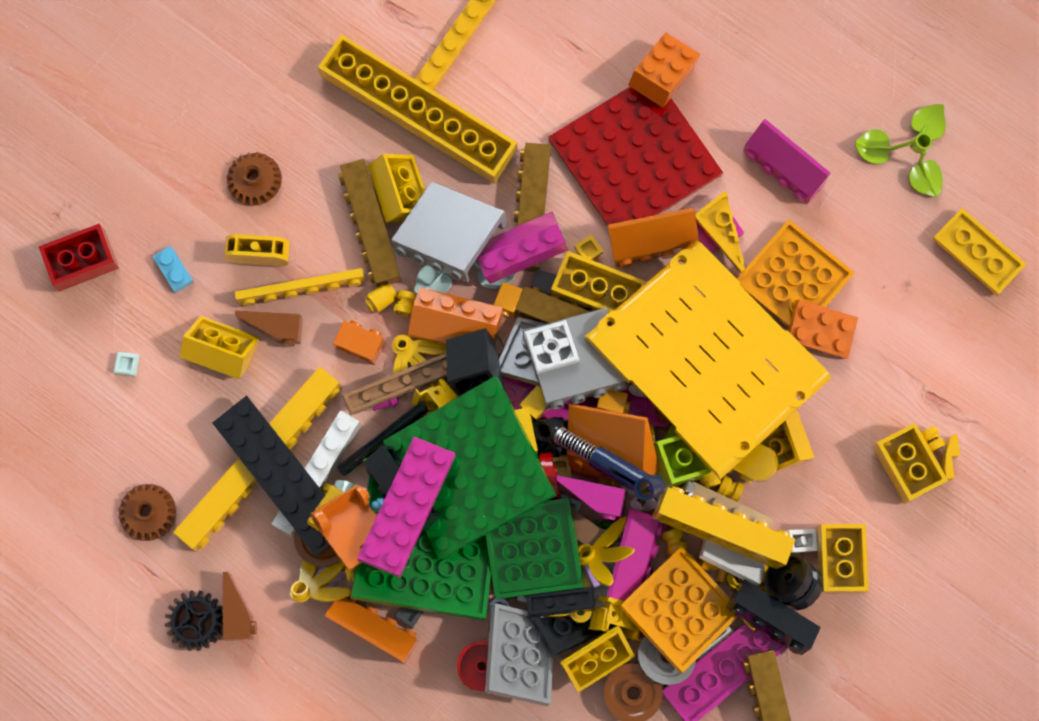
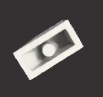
[786,529,818,554]

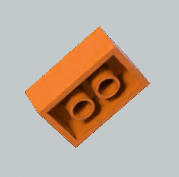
[628,32,700,108]

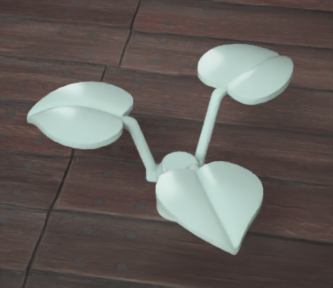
[414,260,515,294]

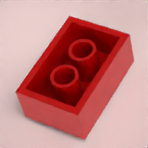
[39,223,119,292]

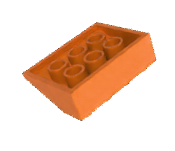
[608,208,699,267]
[567,404,660,486]

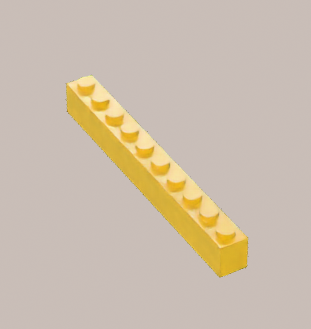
[173,366,342,552]

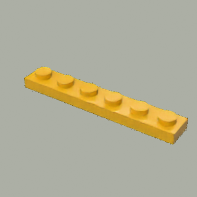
[415,0,497,91]
[235,268,366,306]

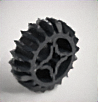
[165,590,223,651]

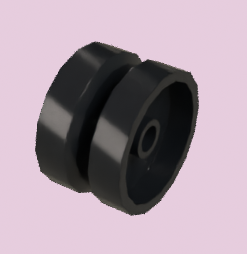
[764,552,823,611]

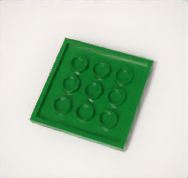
[486,497,584,599]

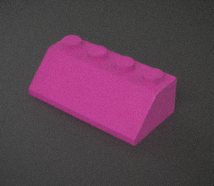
[743,119,830,204]
[477,211,569,284]
[607,509,664,601]

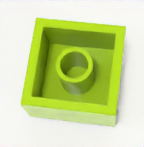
[654,436,712,489]

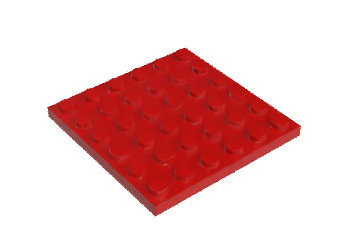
[548,87,723,226]

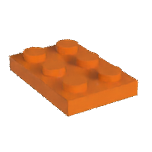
[788,299,859,359]

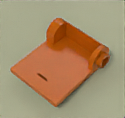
[310,485,377,571]

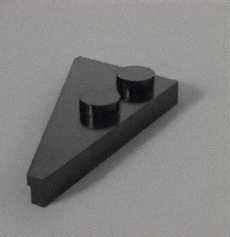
[531,616,616,658]

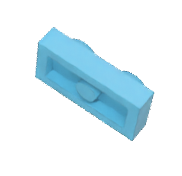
[152,246,194,293]

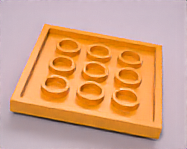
[737,219,855,328]
[619,546,737,674]

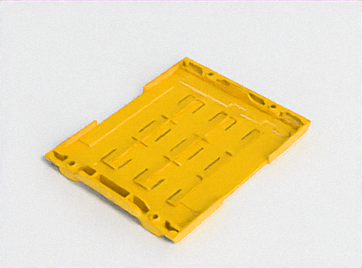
[584,240,831,480]

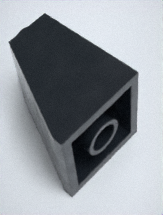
[446,328,505,397]

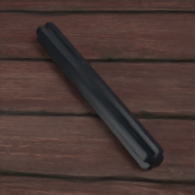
[337,401,428,476]

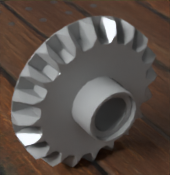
[637,636,696,686]

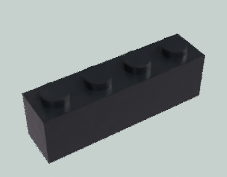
[363,445,441,534]
[726,580,821,655]

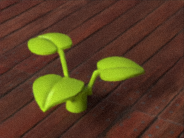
[855,104,946,197]

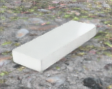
[699,540,765,587]

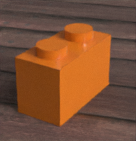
[333,320,385,365]

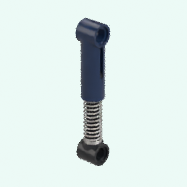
[534,417,665,501]

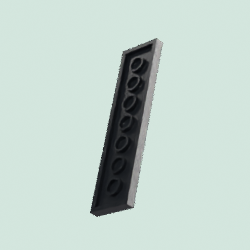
[212,395,331,558]

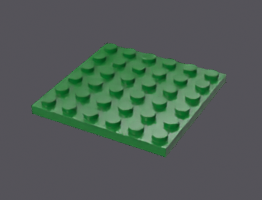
[383,376,557,559]
[351,476,491,621]

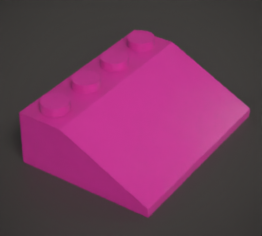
[556,476,628,521]

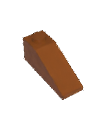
[235,311,303,347]
[223,572,257,641]

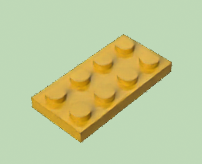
[932,208,1027,296]

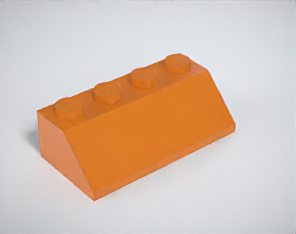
[408,287,503,345]
[324,595,419,664]

